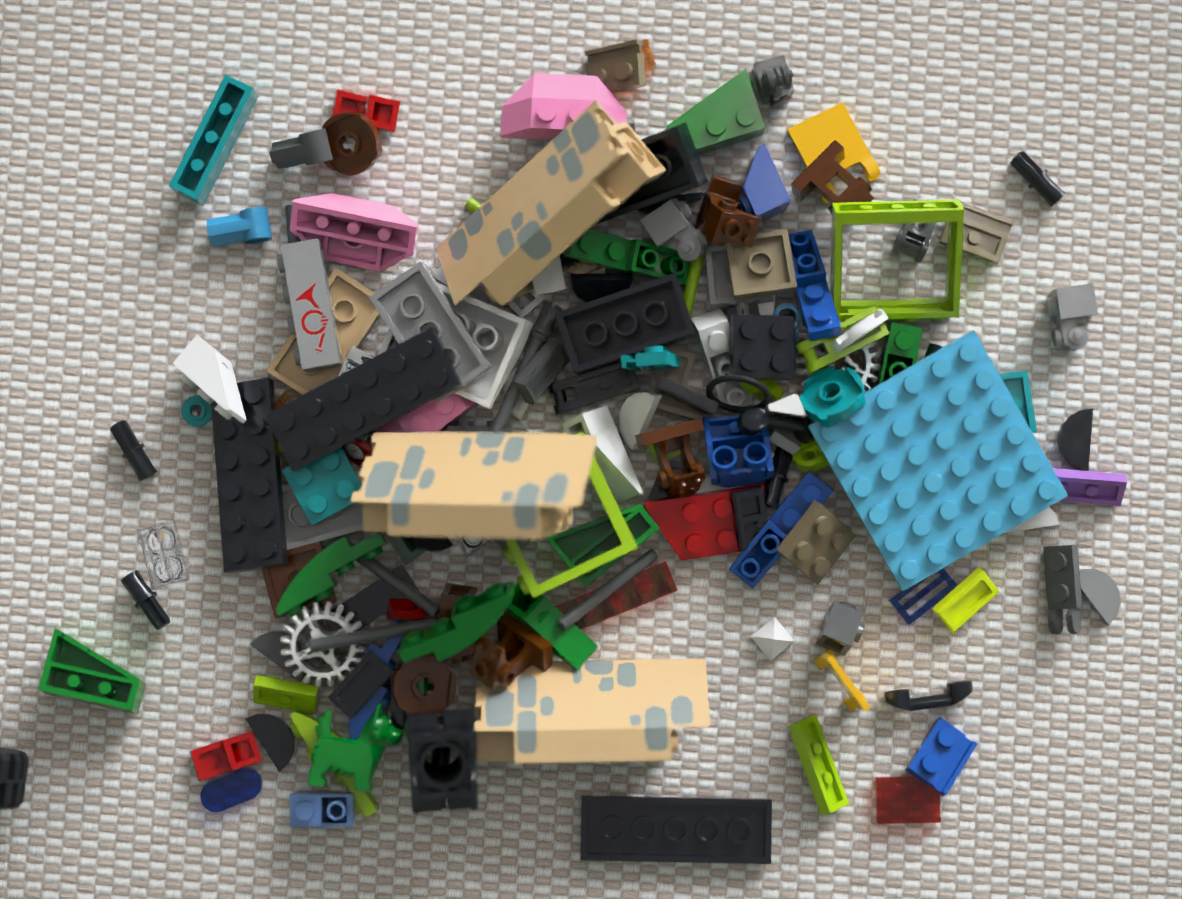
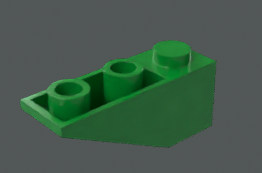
[876,322,923,386]
[504,583,598,671]

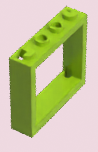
[830,199,964,322]
[503,432,638,598]

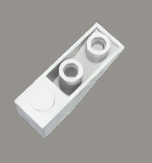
[691,308,753,413]
[173,335,246,424]
[562,406,643,503]

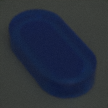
[200,767,263,812]

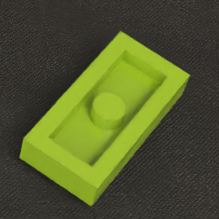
[253,675,319,714]

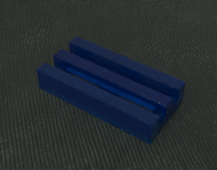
[888,568,958,625]

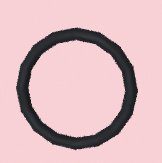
[706,375,771,413]

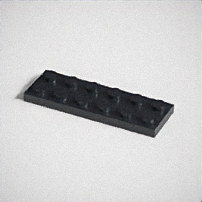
[265,327,462,472]
[211,378,288,574]
[580,795,772,864]

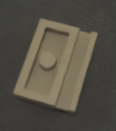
[585,39,646,93]
[938,199,1014,265]

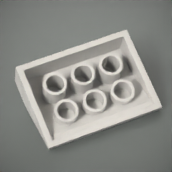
[377,283,534,409]

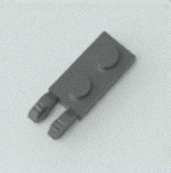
[1043,545,1082,634]

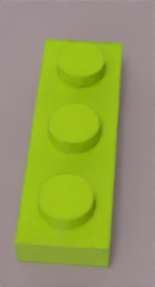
[788,714,849,816]

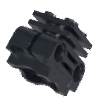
[407,708,478,814]

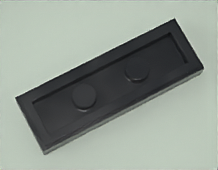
[325,564,420,631]

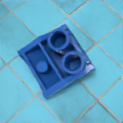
[702,409,774,488]

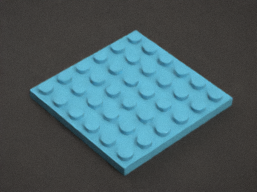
[807,330,1068,591]

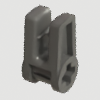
[891,197,936,263]

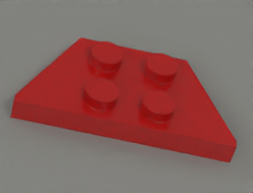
[643,484,765,561]

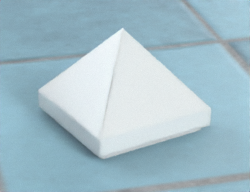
[750,617,794,661]

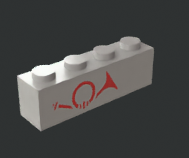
[277,238,343,372]

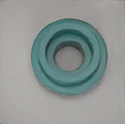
[181,395,212,427]

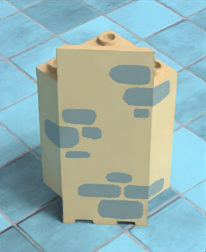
[436,100,667,306]
[350,431,596,539]
[474,658,710,764]

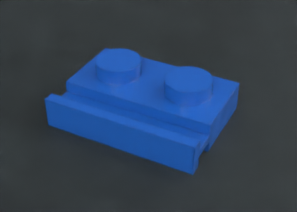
[905,717,978,797]

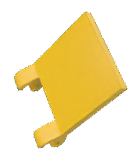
[787,102,881,204]
[813,649,870,712]

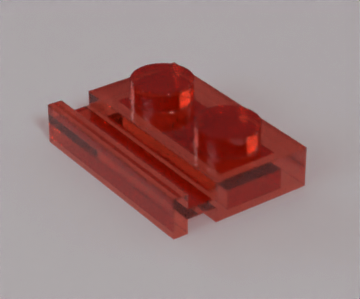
[875,776,941,824]

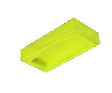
[932,567,1000,633]

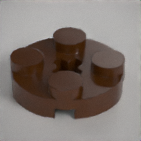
[322,112,382,176]
[391,654,456,715]

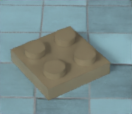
[725,229,797,300]
[776,500,856,585]

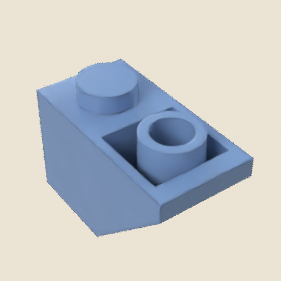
[290,791,355,827]

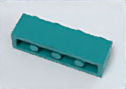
[169,74,259,206]

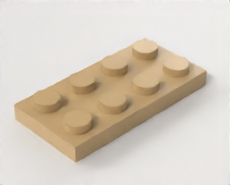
[266,267,380,395]

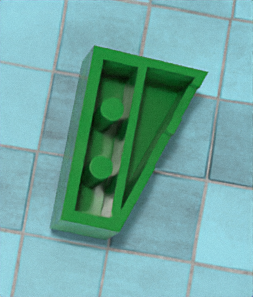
[666,69,766,155]
[546,503,660,588]
[38,628,146,714]

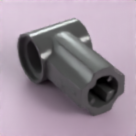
[269,128,333,169]

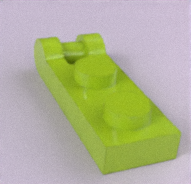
[795,305,890,374]

